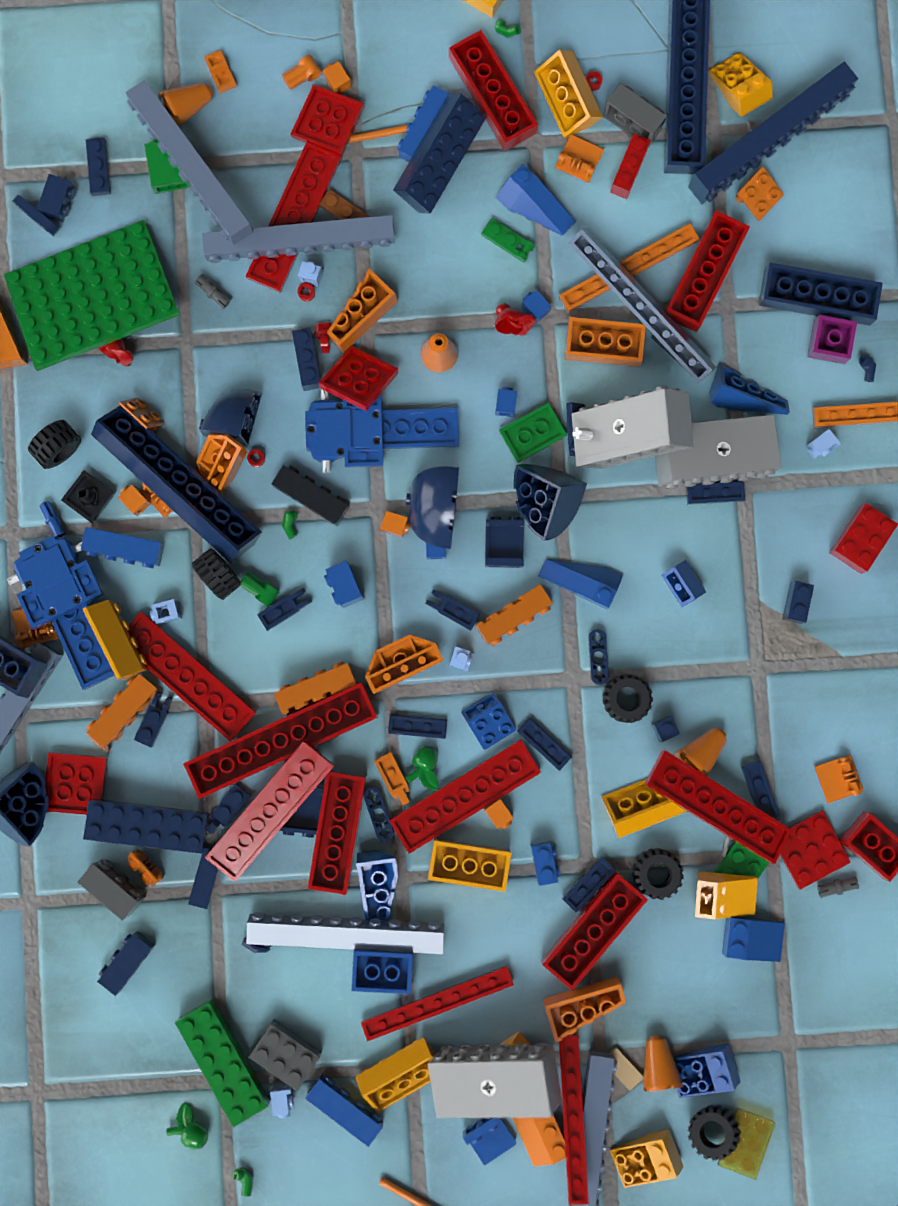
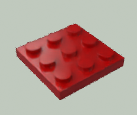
[290,85,365,156]
[319,346,399,411]
[45,752,108,815]
[780,810,851,890]

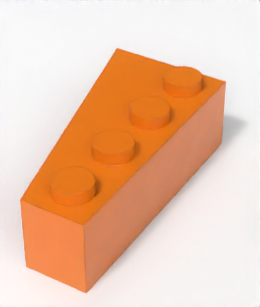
[0,302,28,369]
[274,661,357,715]

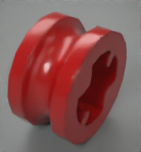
[586,71,602,91]
[297,283,315,302]
[247,449,265,467]

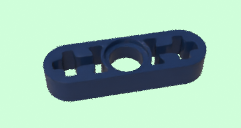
[12,194,59,237]
[588,629,609,685]
[364,787,394,842]

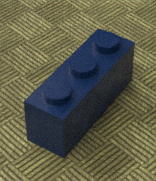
[292,327,321,391]
[97,931,155,996]

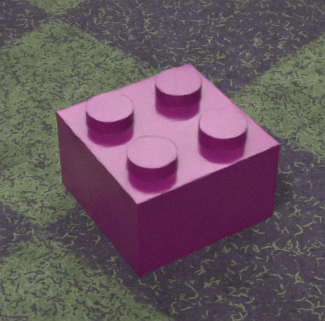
[808,315,857,364]

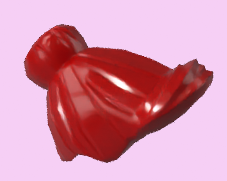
[495,303,535,336]
[98,338,134,367]

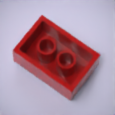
[829,503,898,574]
[839,811,898,882]

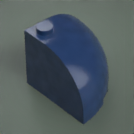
[199,389,263,447]
[514,464,587,541]
[406,466,459,549]
[0,762,49,846]

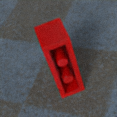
[610,134,651,199]

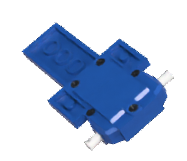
[305,389,459,473]
[7,535,115,690]

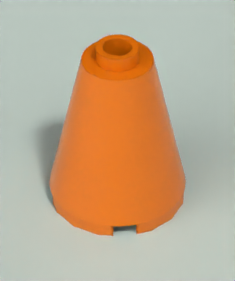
[158,83,213,127]
[420,333,458,373]
[675,728,727,777]
[643,1035,683,1092]

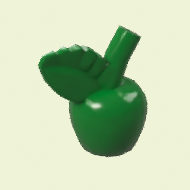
[405,746,438,791]
[166,1103,208,1150]

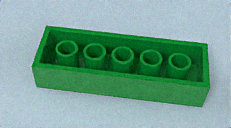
[175,998,271,1128]

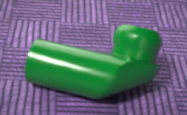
[495,19,521,38]
[282,510,298,540]
[233,1167,253,1197]

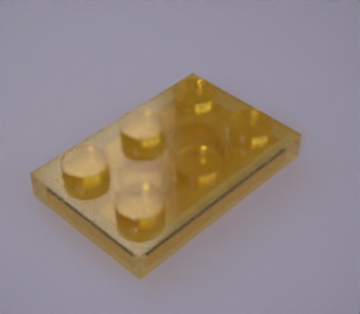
[717,1107,776,1180]

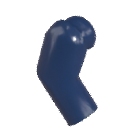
[858,354,876,382]
[242,937,272,953]

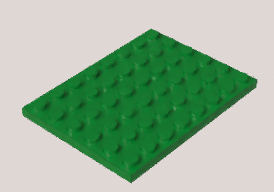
[4,220,180,371]

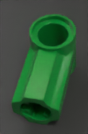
[240,571,279,607]

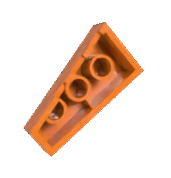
[327,268,398,353]
[475,584,553,646]
[86,674,157,753]
[543,977,626,1043]

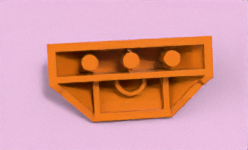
[196,433,247,495]
[365,634,444,694]

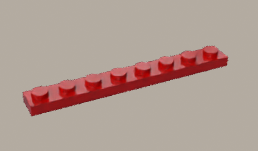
[361,965,514,1042]
[559,1035,589,1205]

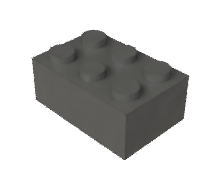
[603,83,666,147]
[77,860,146,920]
[249,1019,322,1091]

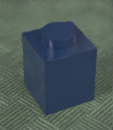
[651,716,680,742]

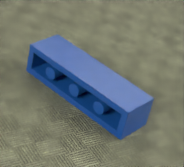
[397,85,450,162]
[81,527,164,569]
[305,1074,384,1147]

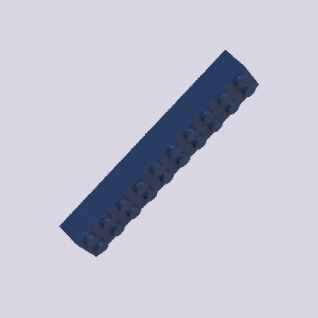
[664,0,710,174]
[688,61,859,205]
[91,405,262,563]

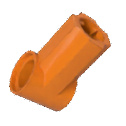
[282,55,322,90]

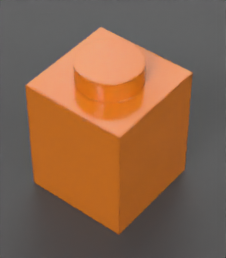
[323,61,351,94]
[118,485,151,517]
[380,511,410,538]
[484,799,513,830]

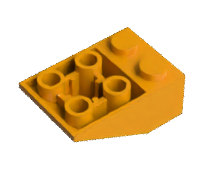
[708,52,773,117]
[695,871,758,919]
[610,1129,684,1188]

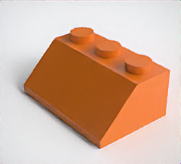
[513,1113,566,1166]

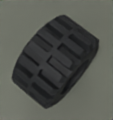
[28,420,81,469]
[192,548,241,600]
[602,674,653,723]
[632,848,684,900]
[688,1105,741,1161]

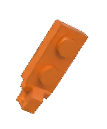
[374,752,410,805]

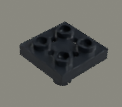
[61,470,116,524]

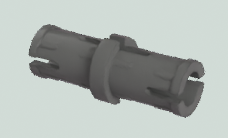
[195,274,231,309]
[817,877,859,898]

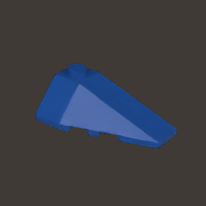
[496,164,576,236]
[710,364,790,415]
[538,559,623,610]
[357,850,398,921]

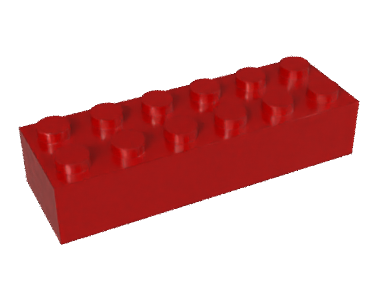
[449,30,538,152]
[665,210,750,333]
[308,771,367,895]
[541,872,648,991]

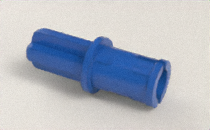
[40,501,66,538]

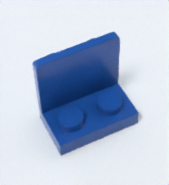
[461,692,516,750]
[463,1118,516,1165]

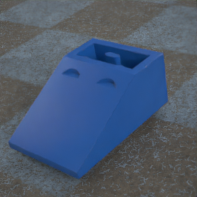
[673,1043,741,1098]

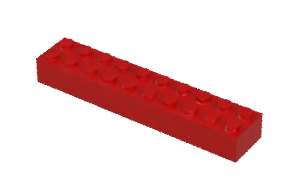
[183,682,379,799]

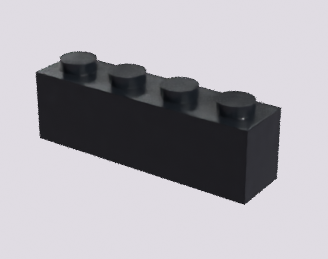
[271,465,349,527]

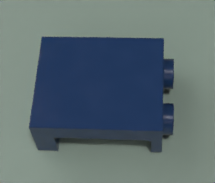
[485,516,524,568]
[279,786,324,838]

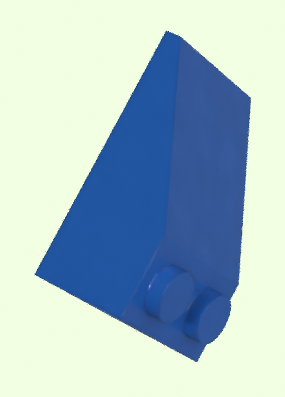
[722,916,785,962]

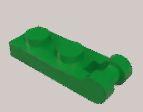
[481,218,535,262]

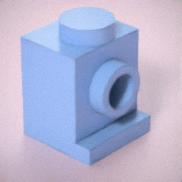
[298,261,324,287]
[807,429,841,459]
[150,599,182,624]
[449,647,474,671]
[270,1085,294,1118]

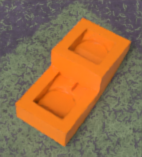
[204,50,237,94]

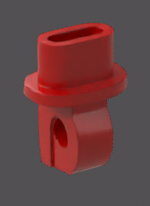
[314,323,331,354]

